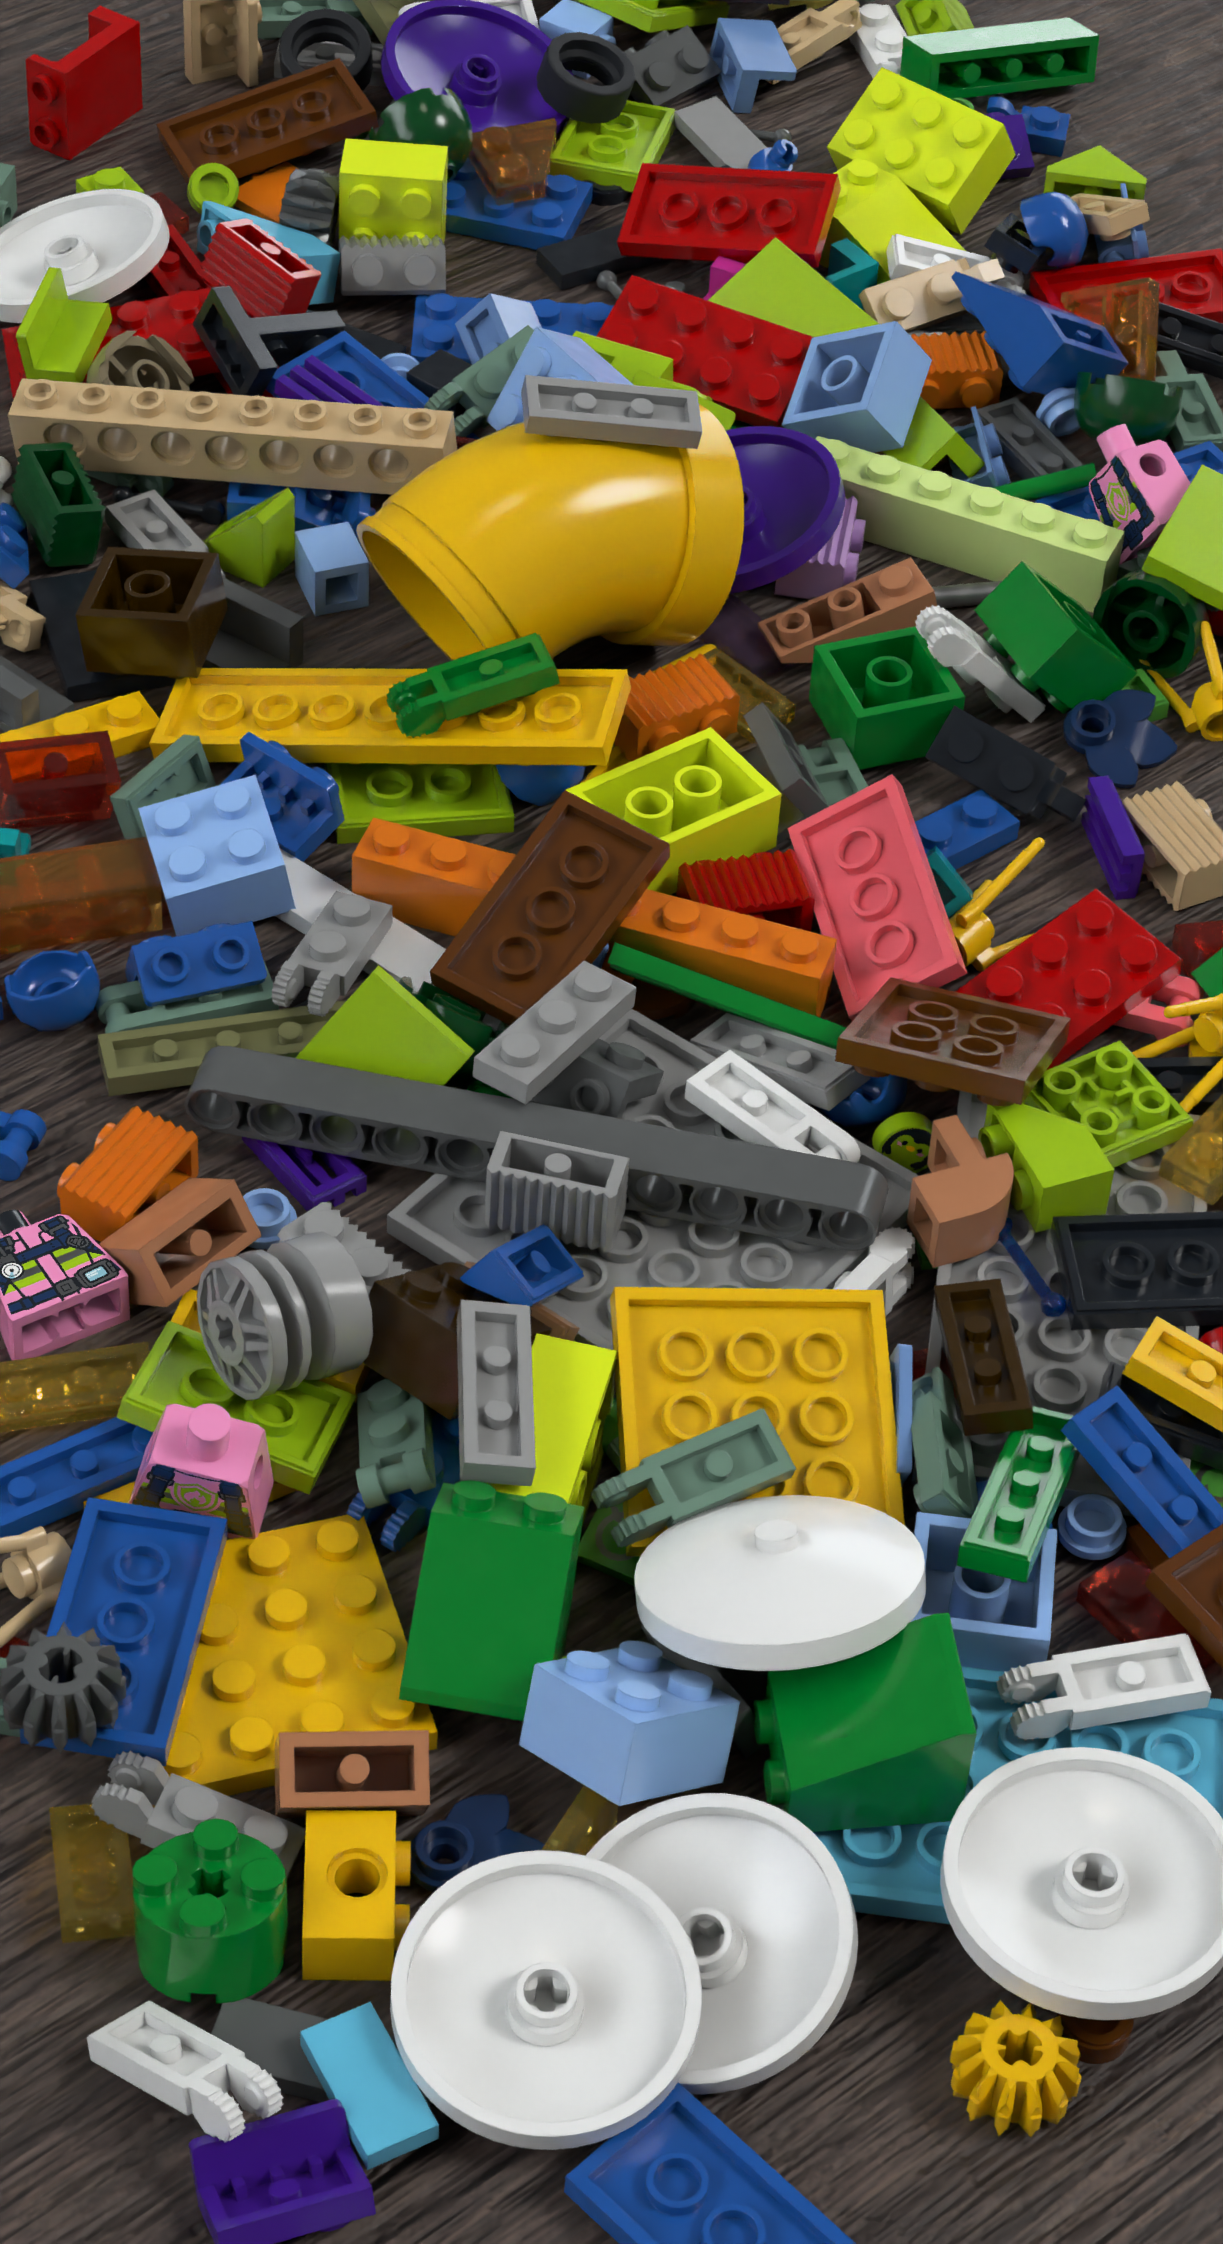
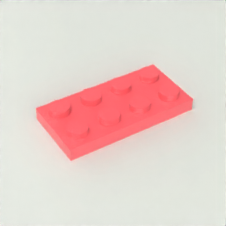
[787,774,967,1021]

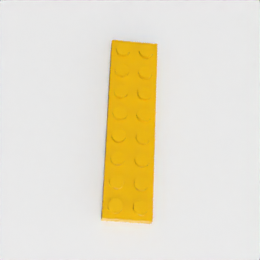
[149,668,631,766]

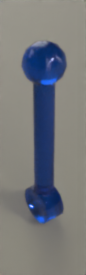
[998,1217,1066,1317]

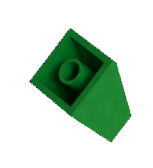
[399,1480,584,1721]
[753,1613,977,1832]

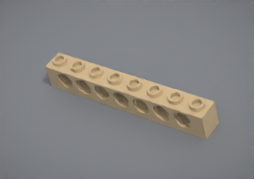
[8,378,457,495]

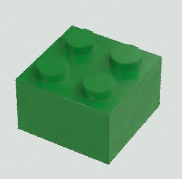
[974,561,1138,714]
[808,626,965,770]

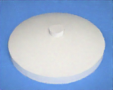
[0,189,170,323]
[634,1495,926,1671]
[940,1747,1223,2020]
[586,1793,858,2095]
[390,1850,702,2150]

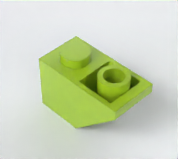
[978,1103,1114,1233]

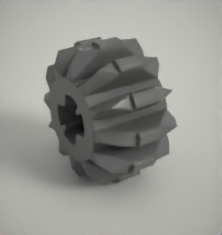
[279,168,339,247]
[0,1622,126,1754]

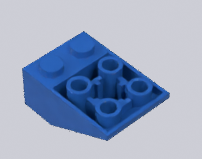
[951,271,1129,395]

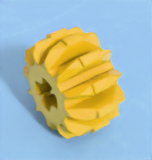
[950,2000,1082,2138]

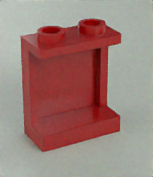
[26,6,143,161]

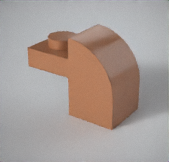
[906,1115,1014,1268]

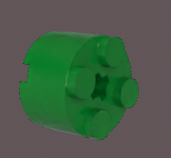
[132,1819,288,2004]

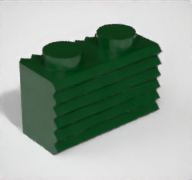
[11,442,106,567]

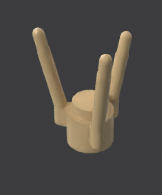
[0,1526,72,1648]

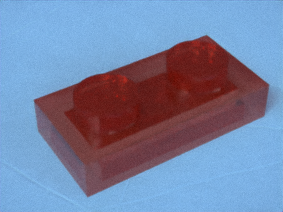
[1076,1550,1216,1670]

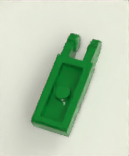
[386,633,560,738]

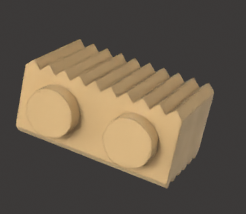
[1122,780,1223,911]

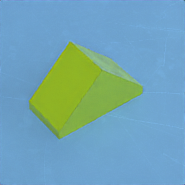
[1043,145,1147,200]
[203,488,295,588]

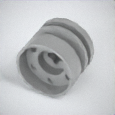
[197,1231,373,1400]

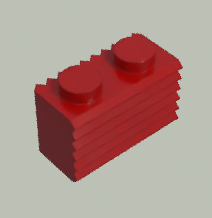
[197,218,321,318]
[676,848,815,932]

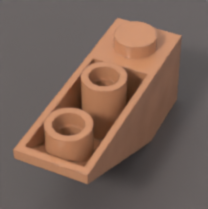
[758,557,937,663]

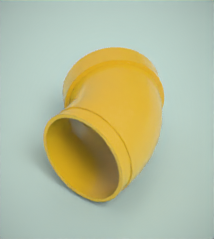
[356,404,744,661]

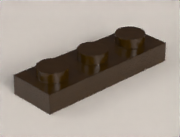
[934,1279,1033,1436]

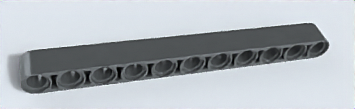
[184,1046,889,1251]

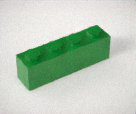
[900,18,1099,99]

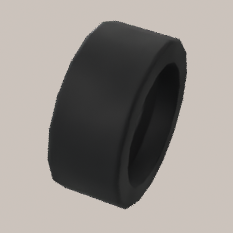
[279,8,373,91]
[536,32,635,124]

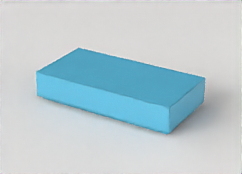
[300,2001,439,2170]

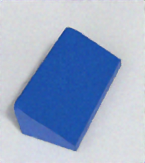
[460,1224,584,1308]

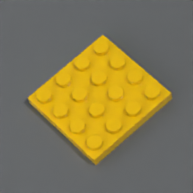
[610,1287,905,1556]
[151,1515,438,1807]

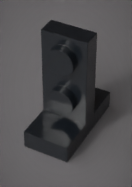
[193,286,346,396]

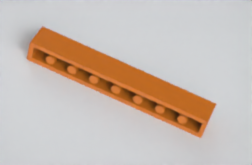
[352,817,837,1017]

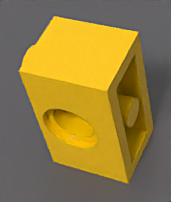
[302,1810,411,1981]

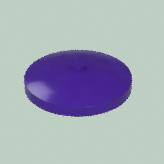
[381,0,574,153]
[726,426,845,594]

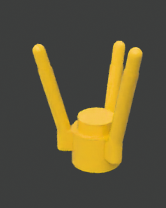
[1139,621,1223,742]
[949,837,1045,972]
[1132,993,1223,1113]

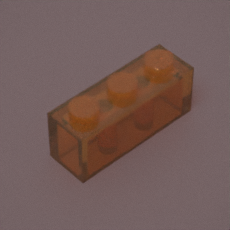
[0,836,163,955]

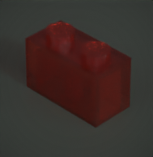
[0,731,121,829]

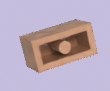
[99,1178,262,1307]
[275,1730,430,1818]

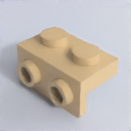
[183,0,263,87]

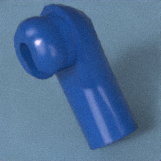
[748,139,798,171]

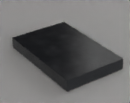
[29,570,176,702]
[1050,1211,1223,1330]

